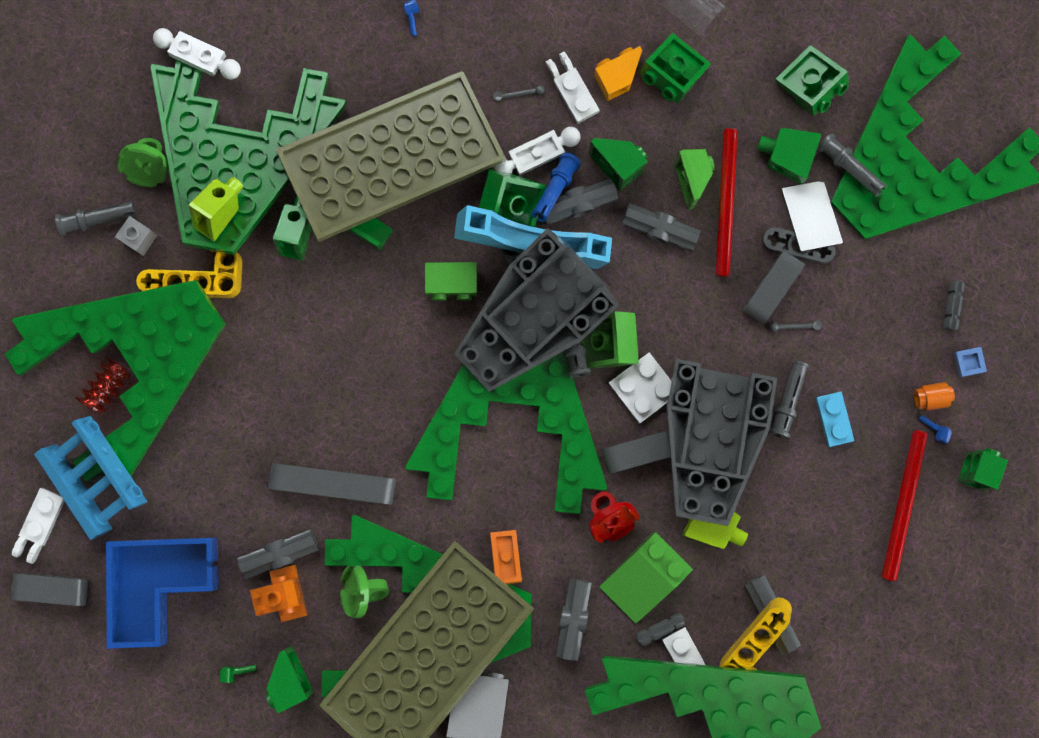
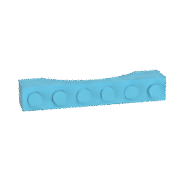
[454,205,612,269]

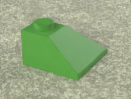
[674,149,715,210]

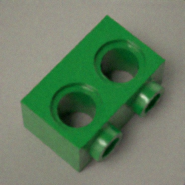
[957,448,1008,490]

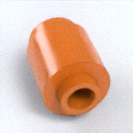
[913,382,955,411]

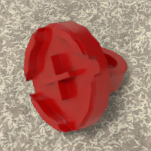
[588,492,639,543]

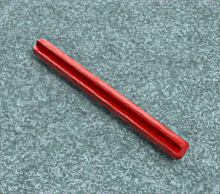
[715,128,738,277]
[882,430,928,581]

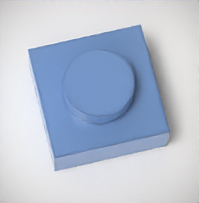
[953,347,987,378]

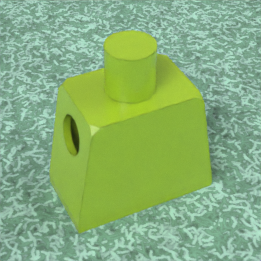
[189,177,243,241]
[682,512,748,549]

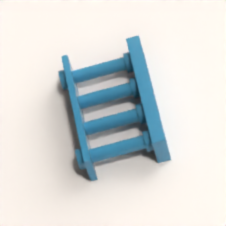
[34,416,147,540]

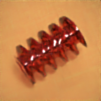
[75,356,131,413]

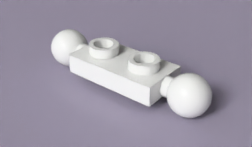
[153,28,241,80]
[493,127,581,176]

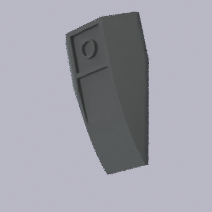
[454,228,620,392]
[667,359,777,526]

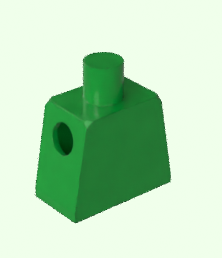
[756,128,821,184]
[273,196,311,261]

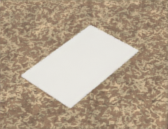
[782,181,843,251]

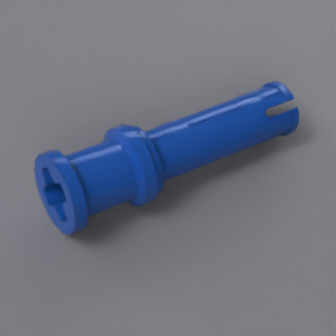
[532,153,581,222]

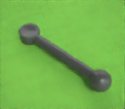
[493,85,545,102]
[769,320,822,332]

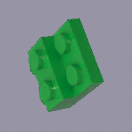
[639,33,711,104]
[775,45,849,116]

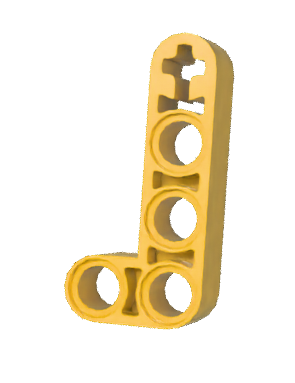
[136,252,242,298]
[719,598,792,670]

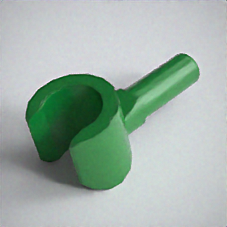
[219,664,257,683]

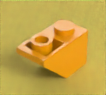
[594,46,642,101]

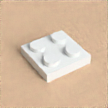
[608,352,671,424]

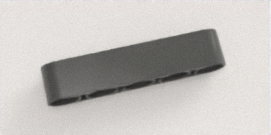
[268,463,396,505]

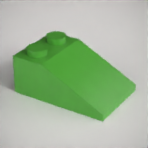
[599,532,693,624]

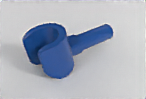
[404,0,420,36]
[918,415,952,444]

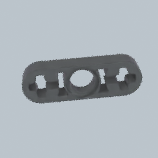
[762,227,836,264]

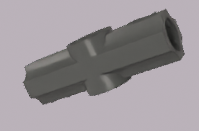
[545,179,618,225]
[622,203,701,252]
[237,530,319,579]
[744,574,801,656]
[556,578,592,661]

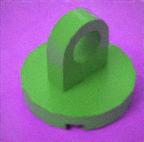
[117,138,169,187]
[340,566,390,618]

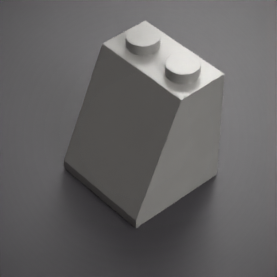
[447,673,509,738]

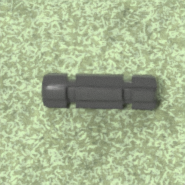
[943,281,965,331]
[636,613,686,647]

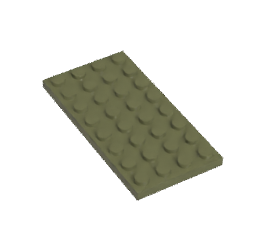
[276,71,506,242]
[319,541,534,738]

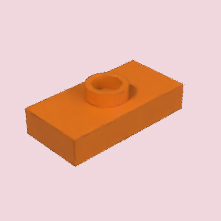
[490,530,522,584]

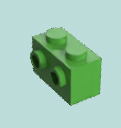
[425,262,477,301]

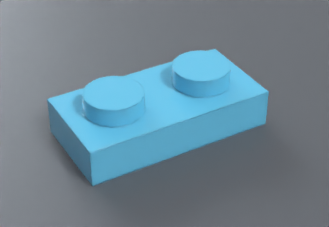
[815,391,854,447]

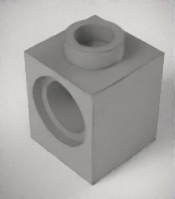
[115,216,158,256]

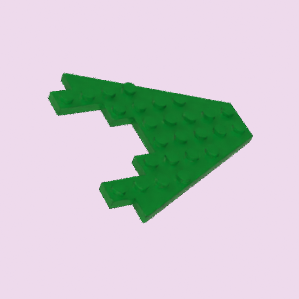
[151,60,347,255]

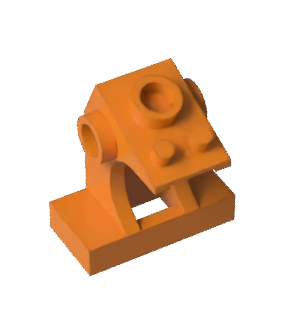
[250,565,308,622]

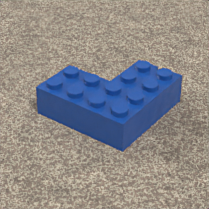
[106,537,219,649]

